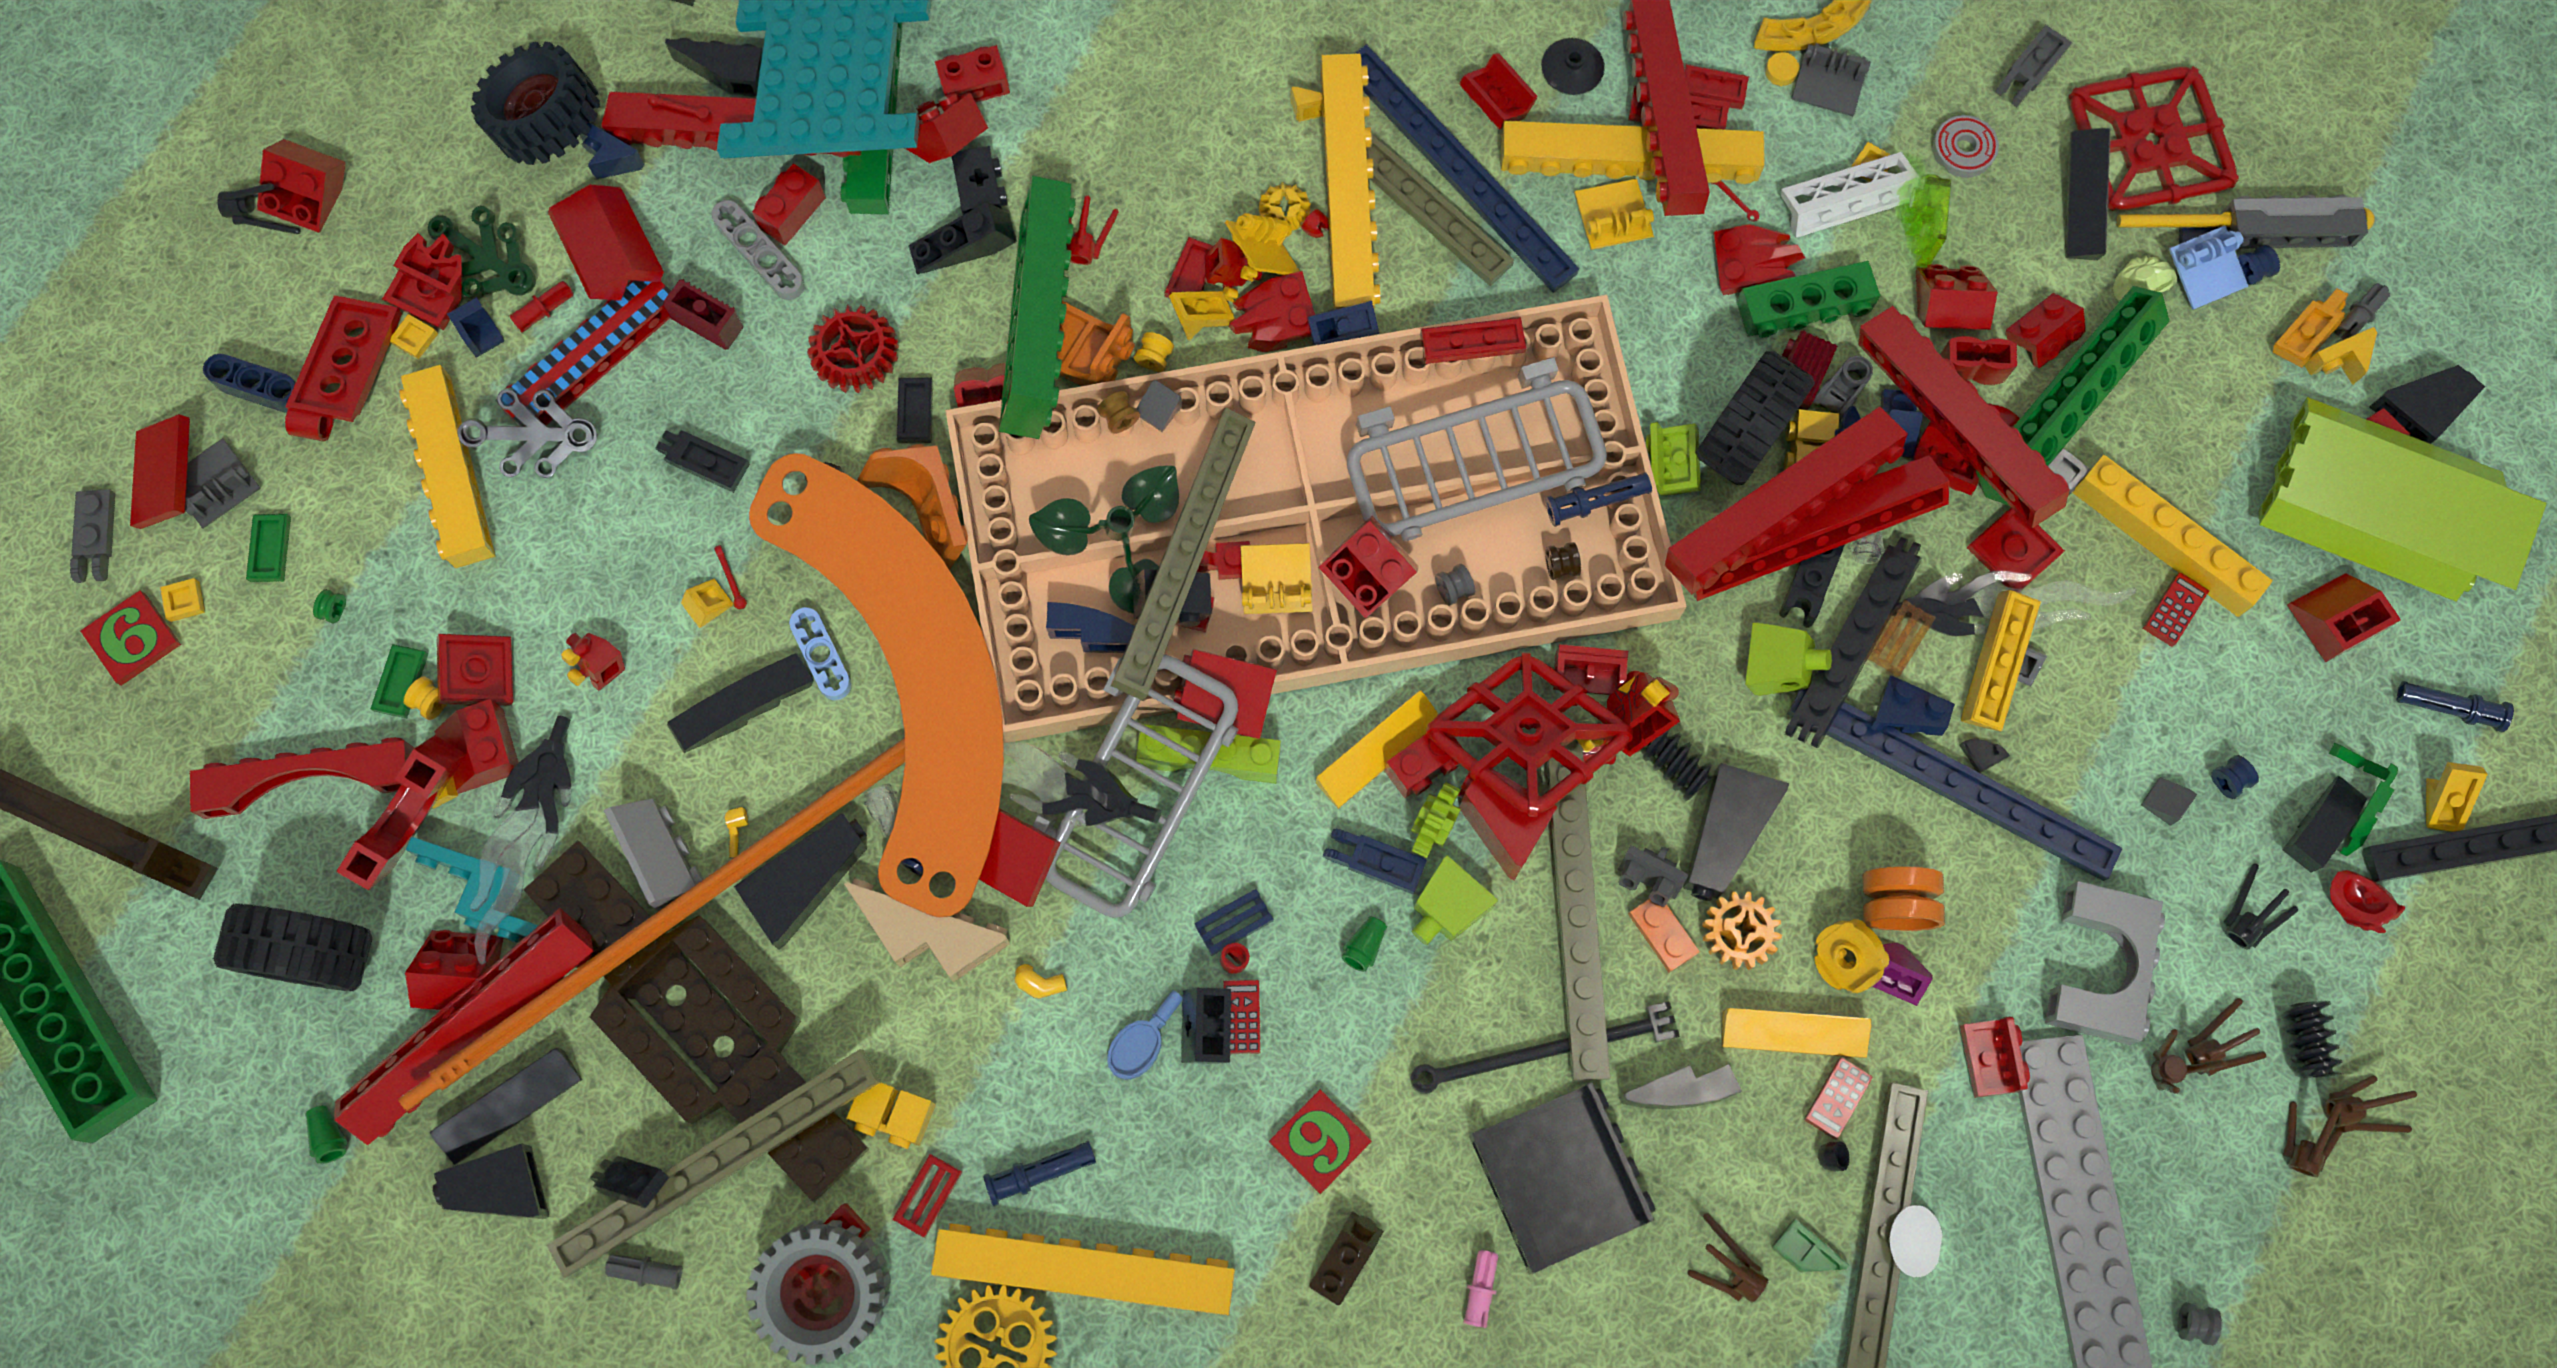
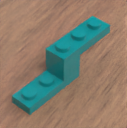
[406,837,539,943]

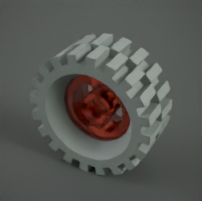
[747,1220,890,1365]

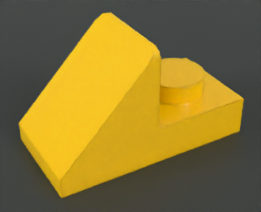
[1169,291,1235,340]
[2304,327,2377,385]
[2426,762,2488,832]

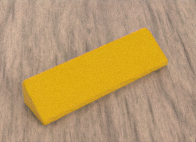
[1961,590,2041,732]
[1315,690,1438,809]
[1722,1008,1871,1058]

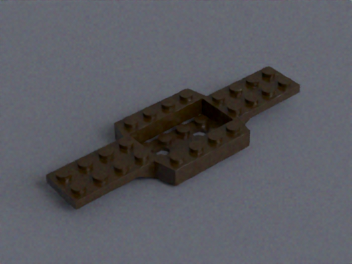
[523,840,869,1202]

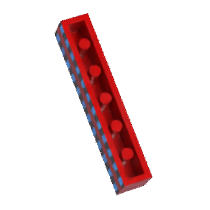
[495,280,671,426]

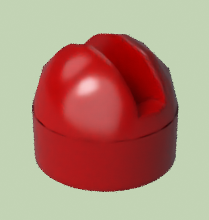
[1301,209,1329,238]
[1220,943,1250,974]

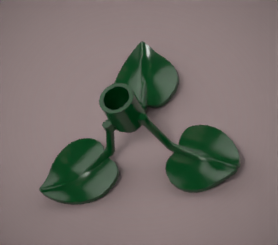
[1029,466,1179,614]

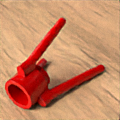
[1066,195,1119,265]

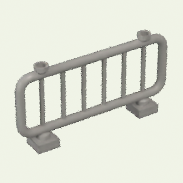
[1346,357,1607,541]
[1032,655,1239,918]

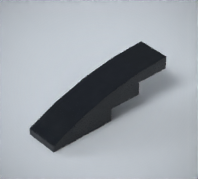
[667,653,814,753]

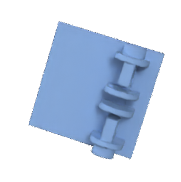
[2169,226,2248,310]

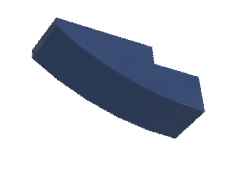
[1046,602,1135,653]

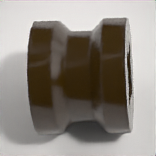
[1545,542,1581,580]

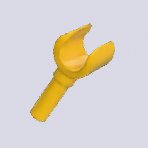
[725,807,749,858]

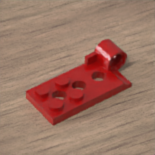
[285,295,402,442]

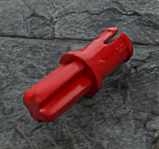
[509,281,574,333]

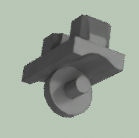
[1618,845,1689,907]

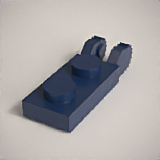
[1323,828,1427,895]

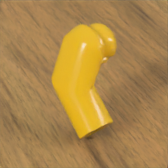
[1015,964,1068,999]

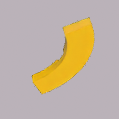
[1754,0,1872,51]

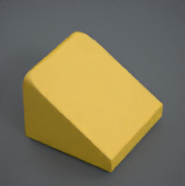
[1291,86,1323,122]
[681,578,733,628]

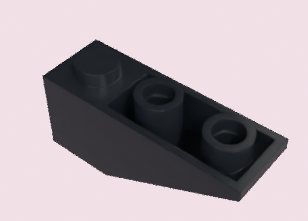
[665,38,763,97]
[908,202,1017,275]

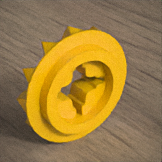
[1259,182,1311,231]

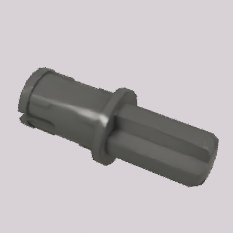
[2334,283,2390,340]
[605,1254,683,1290]

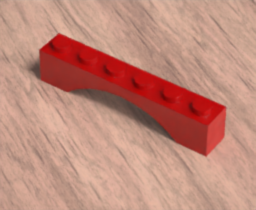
[189,737,414,819]

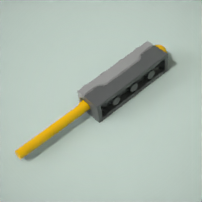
[2116,195,2375,249]

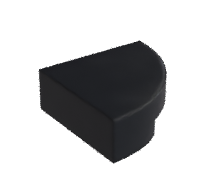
[1959,738,2010,773]

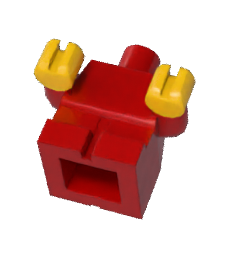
[1205,238,1263,302]
[561,633,625,691]

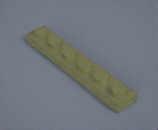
[1366,135,1514,287]

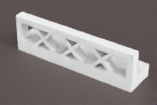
[1781,152,1919,238]

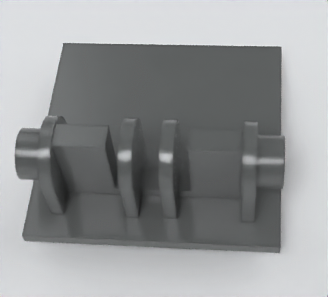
[1792,43,1871,117]
[185,438,261,529]

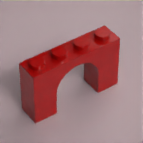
[336,735,466,891]

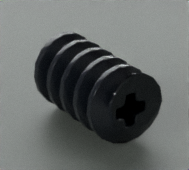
[1642,729,1715,801]
[2283,1001,2344,1078]

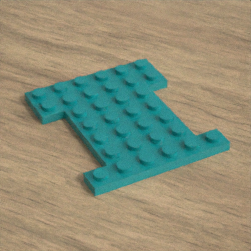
[717,0,931,159]

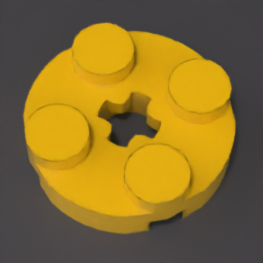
[1814,919,1889,993]

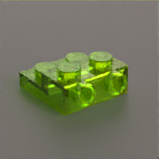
[1901,174,1951,268]

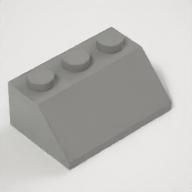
[603,798,704,911]

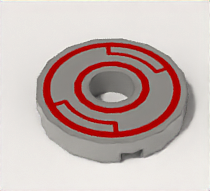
[1932,115,1999,178]

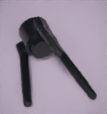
[217,183,301,234]
[2223,863,2298,950]

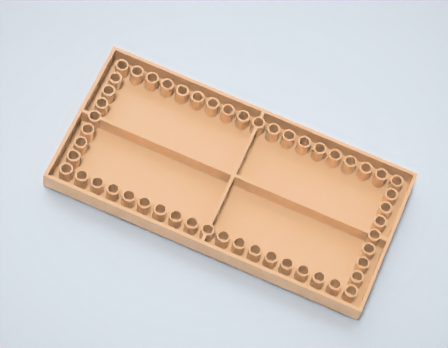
[945,295,1687,744]

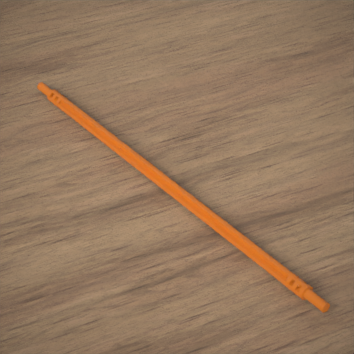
[398,738,905,1111]

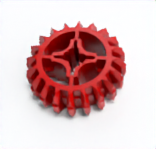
[807,304,899,394]

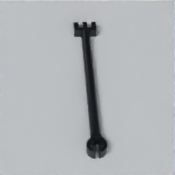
[1410,1001,1680,1095]

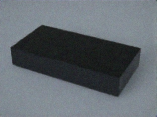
[897,377,933,444]

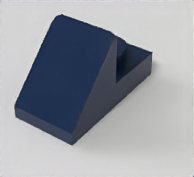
[580,122,644,180]
[1307,301,1380,346]
[1881,389,1923,458]

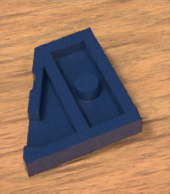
[1870,675,1955,736]

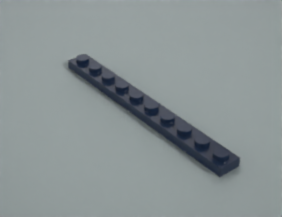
[1354,44,1579,293]
[1787,688,2123,881]

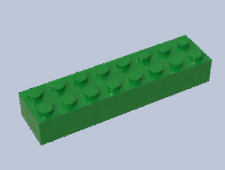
[998,175,1076,439]
[0,860,158,1144]

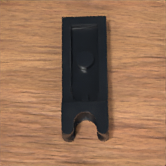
[1779,545,1845,628]

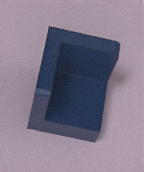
[447,297,504,358]

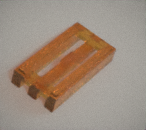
[1868,600,1936,677]

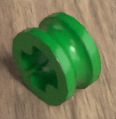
[313,589,346,624]

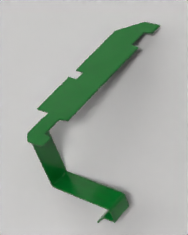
[2329,743,2398,856]

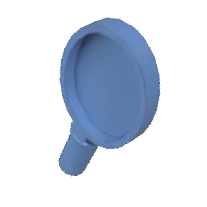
[1107,990,1183,1080]

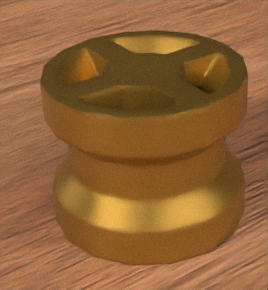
[1097,391,1140,434]

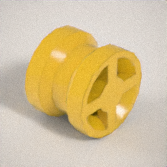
[1134,332,1174,372]
[404,676,447,720]

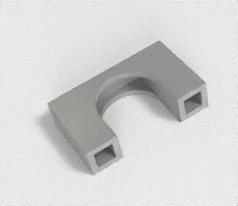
[2045,881,2165,1045]

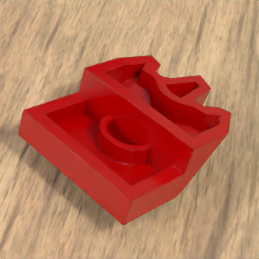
[1714,224,1806,295]
[382,233,462,331]
[1228,271,1315,353]

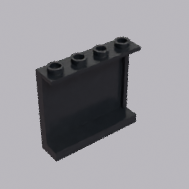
[1469,1082,1656,1275]

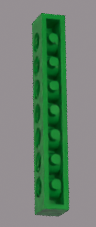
[1976,286,2170,506]

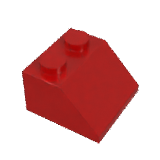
[434,699,519,794]

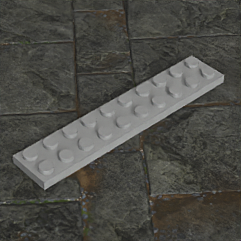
[2018,1035,2152,1368]

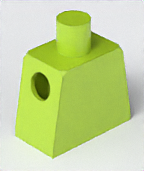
[1745,623,1832,696]
[1412,855,1498,945]

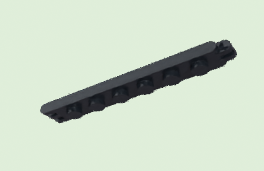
[1785,537,1922,748]

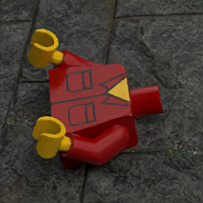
[1576,671,1680,757]

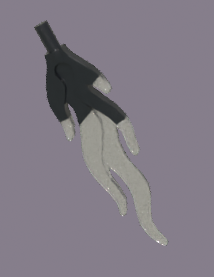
[1892,571,2137,637]
[470,716,572,964]
[1002,742,1161,826]

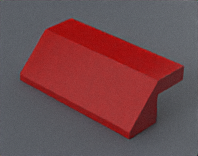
[548,184,664,301]

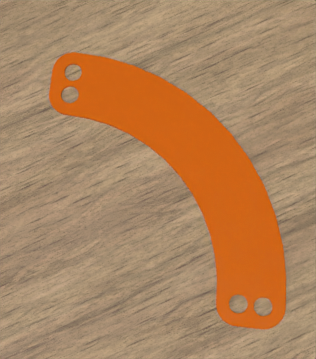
[749,453,1004,917]

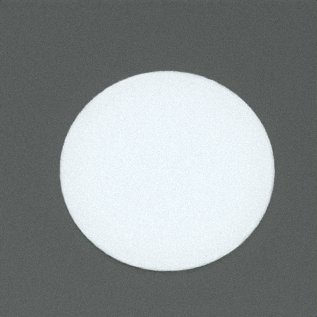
[1890,1205,1942,1277]

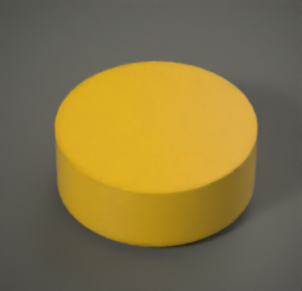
[1765,52,1799,86]

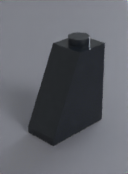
[2369,365,2486,444]
[433,1143,550,1219]

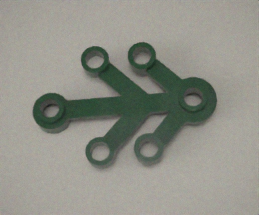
[428,206,536,300]

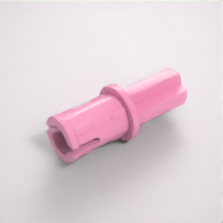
[1463,1250,1498,1328]

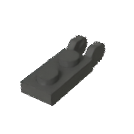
[1995,25,2072,107]
[70,489,115,583]

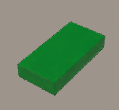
[246,514,291,582]
[370,644,429,719]

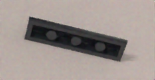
[2066,128,2110,260]
[430,1047,582,1165]

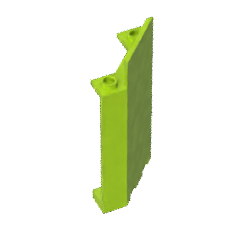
[2258,397,2547,602]

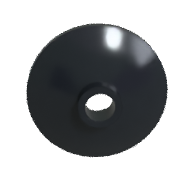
[1541,38,1605,95]

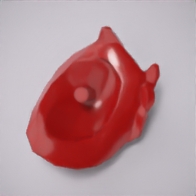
[2330,870,2405,933]

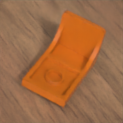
[1007,301,1135,386]
[857,444,968,570]

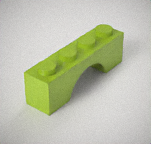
[1136,724,1281,784]

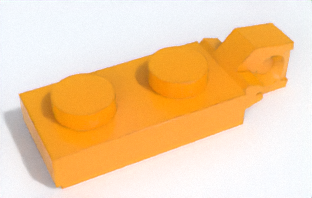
[2272,288,2349,368]

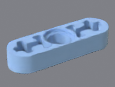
[789,607,851,700]

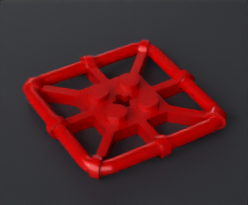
[2068,66,2239,211]
[1426,653,1633,817]

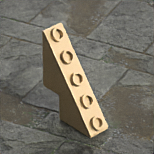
[844,879,1010,982]

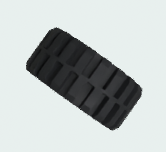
[1696,351,1815,485]
[213,903,373,991]

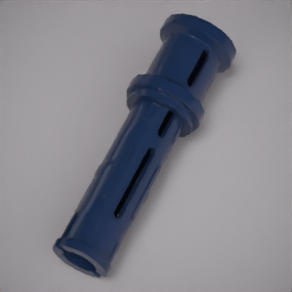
[1545,472,1652,527]
[2396,681,2514,733]
[983,1141,1096,1207]

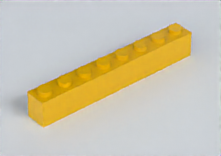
[1320,54,1381,309]
[1501,121,1764,184]
[931,1223,1235,1316]

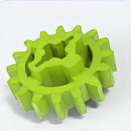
[1411,782,1461,858]

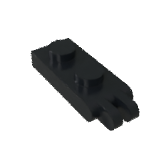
[655,430,750,493]
[590,1155,670,1208]

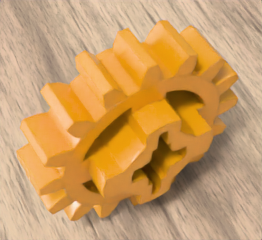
[1702,891,1782,970]

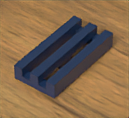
[1194,889,1274,956]

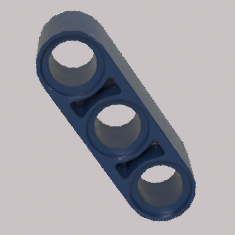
[203,354,296,413]

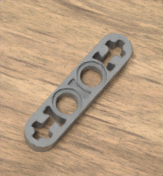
[711,200,805,300]

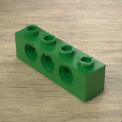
[1736,260,1881,338]

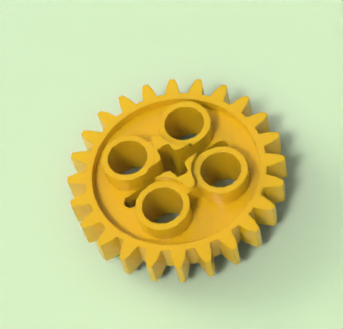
[935,1285,1058,1368]

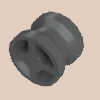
[1435,563,1476,606]
[2177,1302,2222,1346]

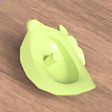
[2113,255,2177,302]

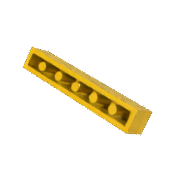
[399,365,496,569]
[2072,455,2273,617]

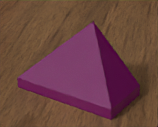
[1872,943,1933,1006]

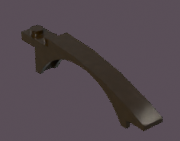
[0,769,218,900]

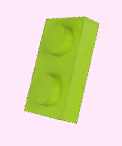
[1646,422,1701,496]

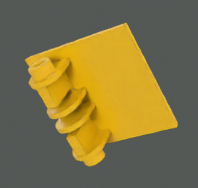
[1574,179,1654,250]
[1225,213,1300,275]
[1241,543,1313,614]

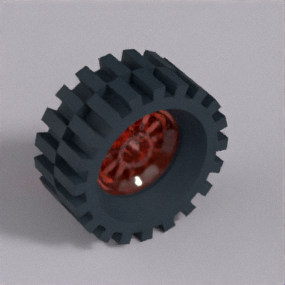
[471,42,600,165]

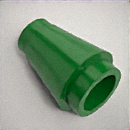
[1341,916,1387,972]
[305,1105,348,1164]

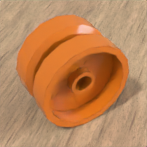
[1862,866,1945,931]

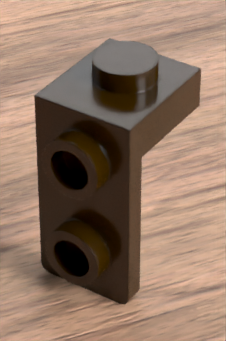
[1309,1211,1384,1306]

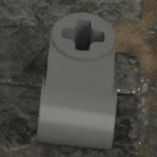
[1813,356,1873,422]

